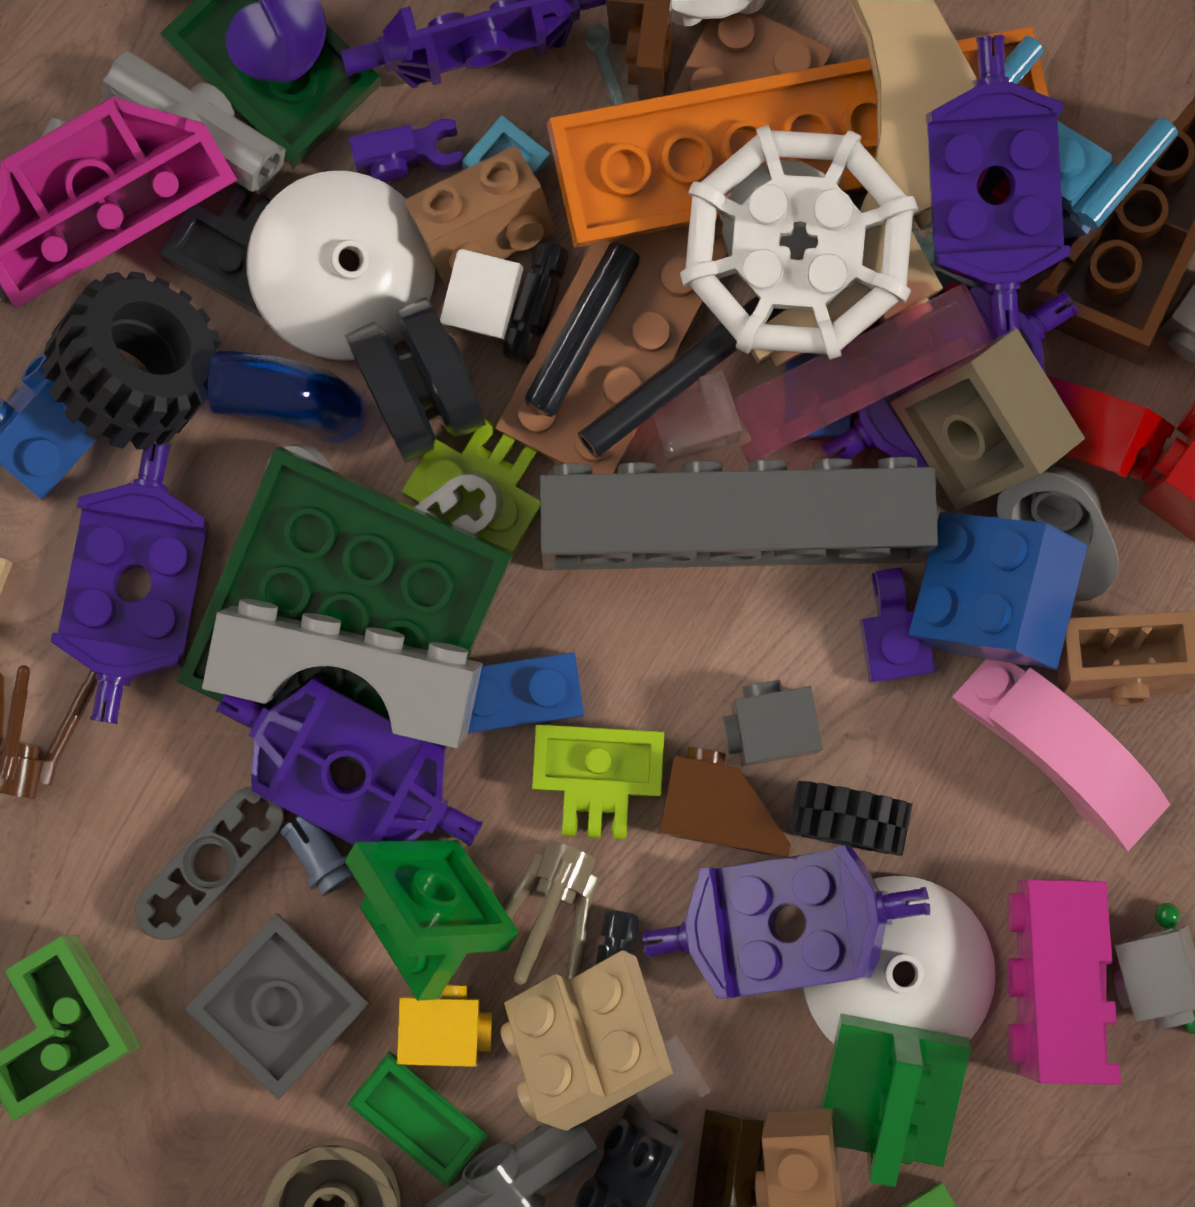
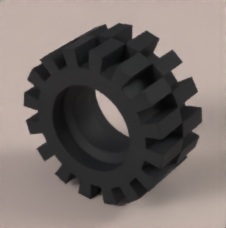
[788,781,913,856]

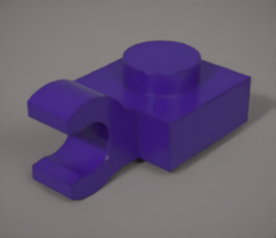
[349,119,463,182]
[859,567,935,683]

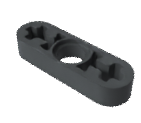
[135,786,286,940]

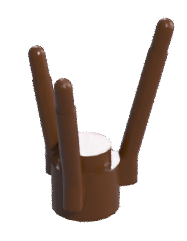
[0,665,99,799]

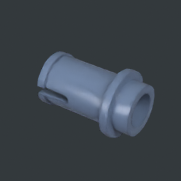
[280,816,354,897]

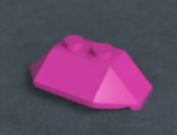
[0,96,237,308]

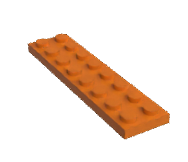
[547,26,1049,248]

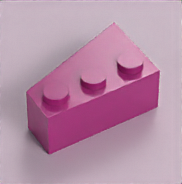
[1006,880,1121,1085]

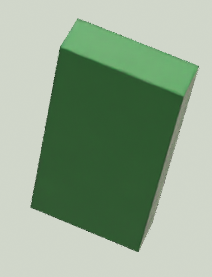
[347,1051,489,1187]

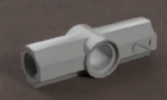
[101,51,286,195]

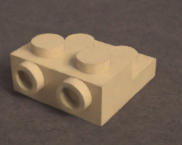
[501,950,673,1131]

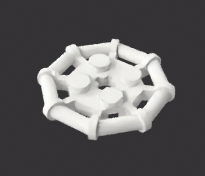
[680,125,919,360]

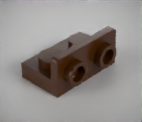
[606,0,673,101]

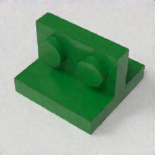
[345,840,519,1001]
[820,1013,971,1187]

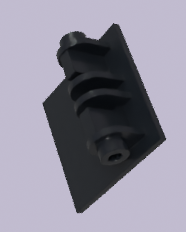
[575,1104,684,1207]

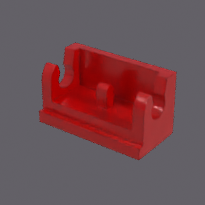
[1046,375,1175,481]

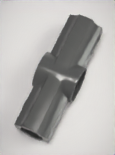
[422,1123,602,1207]

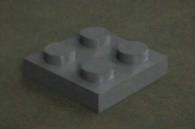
[185,913,371,1100]

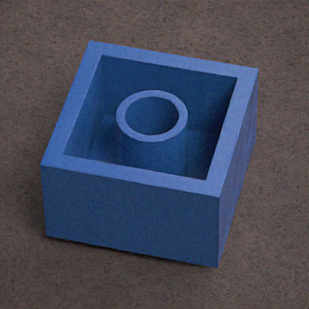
[909,512,1088,670]

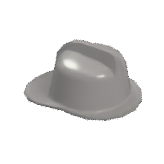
[996,463,1119,602]

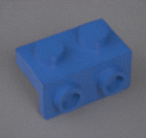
[0,353,96,500]

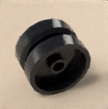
[344,297,486,463]

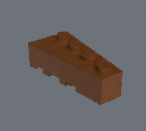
[1028,97,1195,366]

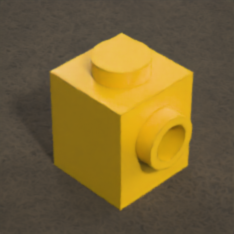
[397,984,493,1067]

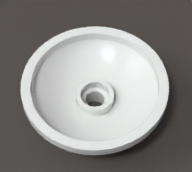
[246,171,435,361]
[803,876,995,1044]

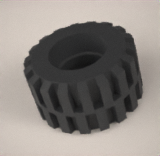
[43,271,224,450]

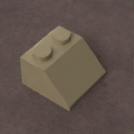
[890,328,1085,510]

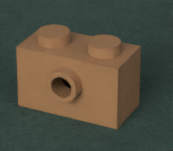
[1057,611,1195,706]
[755,1108,843,1207]

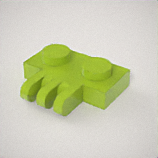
[401,419,541,553]
[532,725,664,840]

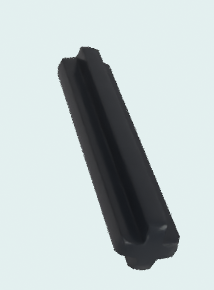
[525,242,640,417]

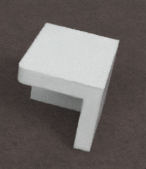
[440,249,524,341]

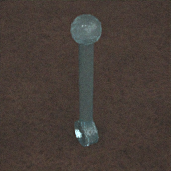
[585,25,624,106]

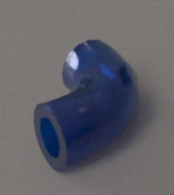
[207,350,365,443]

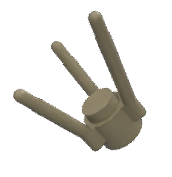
[503,840,600,984]

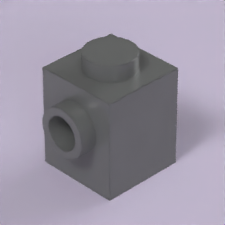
[722,680,823,767]

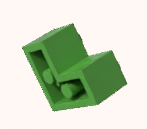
[0,935,142,1121]

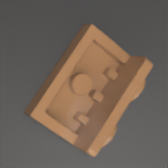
[405,146,556,288]

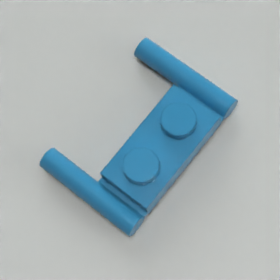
[1005,36,1178,230]

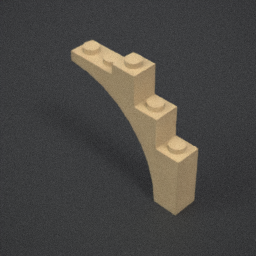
[751,0,977,367]

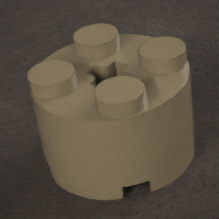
[264,1139,402,1207]

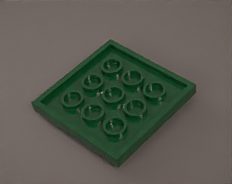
[176,447,515,768]

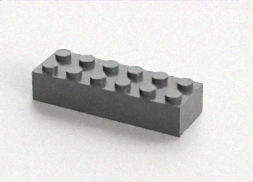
[540,457,938,571]

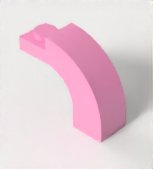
[952,659,1171,852]

